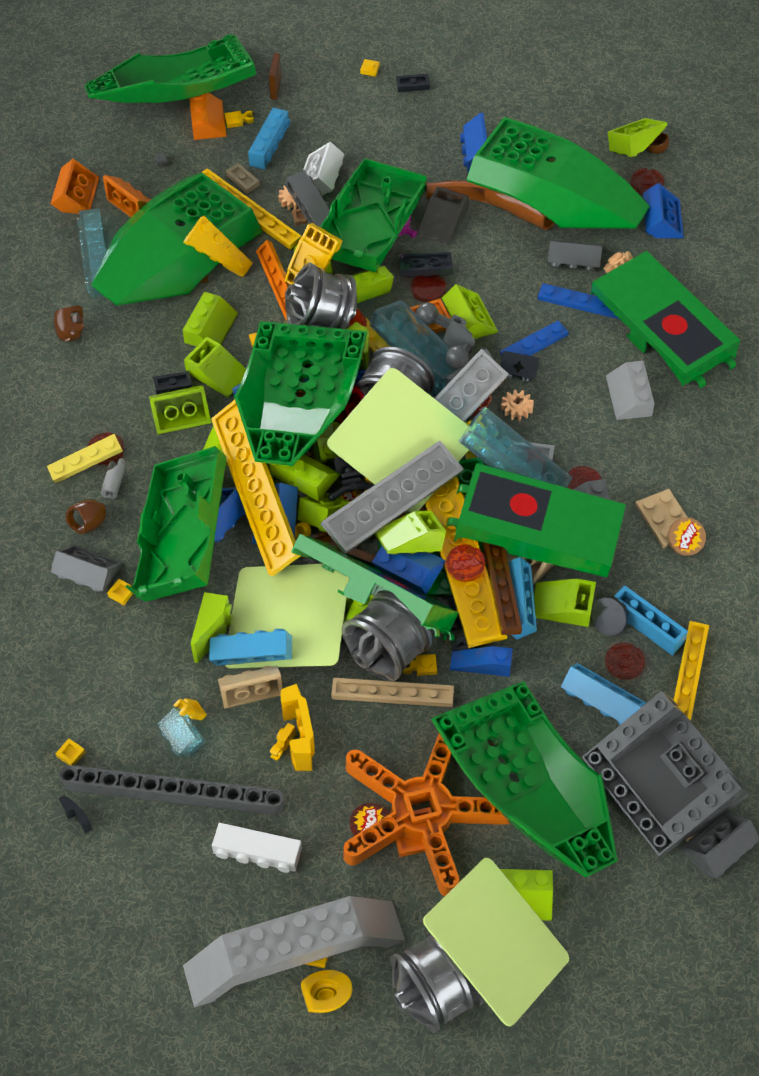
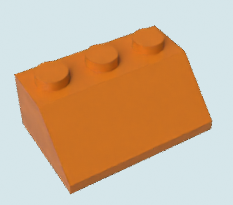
[189,93,227,140]
[50,159,100,215]
[103,175,151,217]

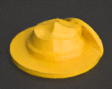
[301,970,353,1013]

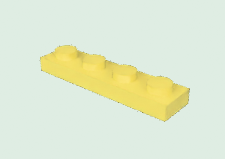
[47,434,123,483]

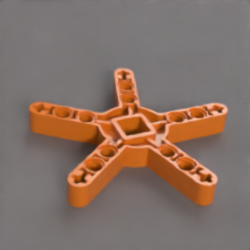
[343,733,510,896]

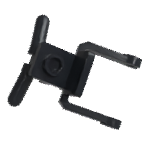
[323,457,375,501]

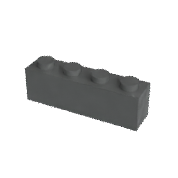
[285,170,330,227]

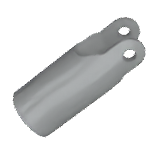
[101,458,126,499]

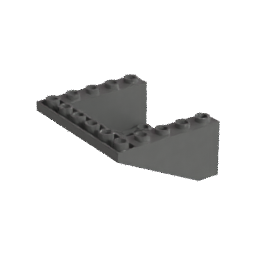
[582,691,751,857]

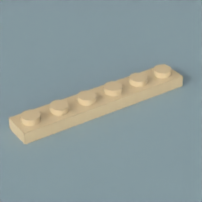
[331,678,454,707]

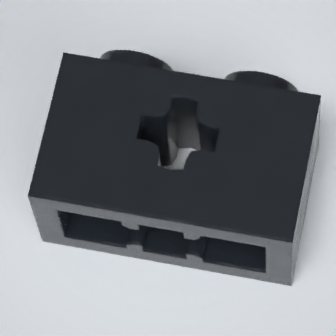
[500,351,540,382]

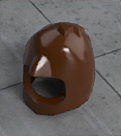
[53,305,85,342]
[66,499,106,534]

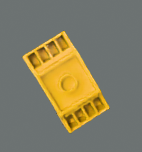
[284,223,343,285]
[281,684,315,771]

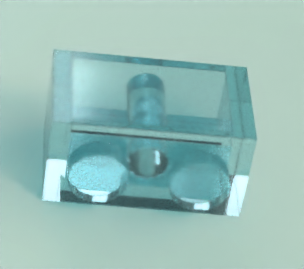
[158,708,206,757]

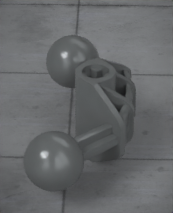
[416,302,475,369]

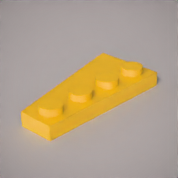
[183,216,253,277]

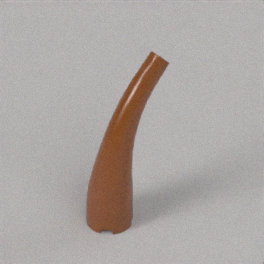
[426,180,555,231]

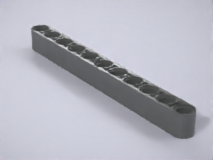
[59,765,284,815]

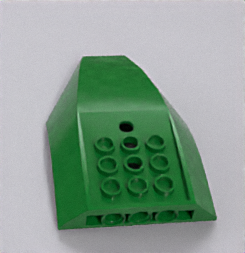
[84,34,257,103]
[467,117,650,228]
[91,172,262,306]
[234,321,367,466]
[431,681,618,878]

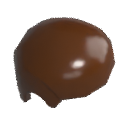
[646,132,669,154]

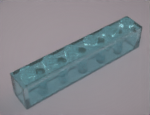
[77,208,106,298]

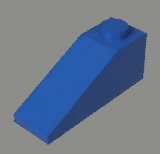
[450,646,513,677]

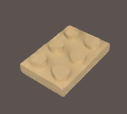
[635,489,688,548]

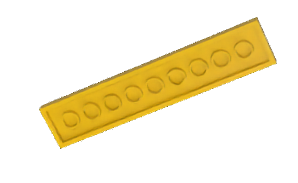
[211,400,300,576]
[425,476,507,648]

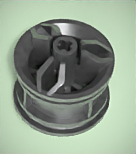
[285,263,357,329]
[355,347,435,396]
[342,590,432,682]
[391,935,484,1033]

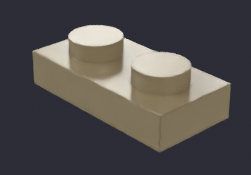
[226,163,260,194]

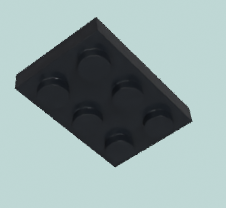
[399,252,453,278]

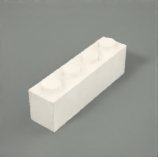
[212,823,302,873]

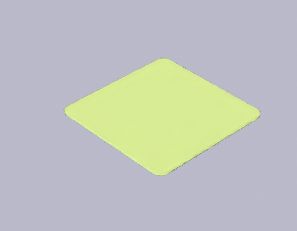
[327,368,478,512]
[225,564,350,669]
[423,858,569,1026]

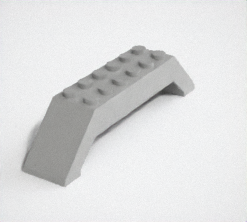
[183,896,405,1008]

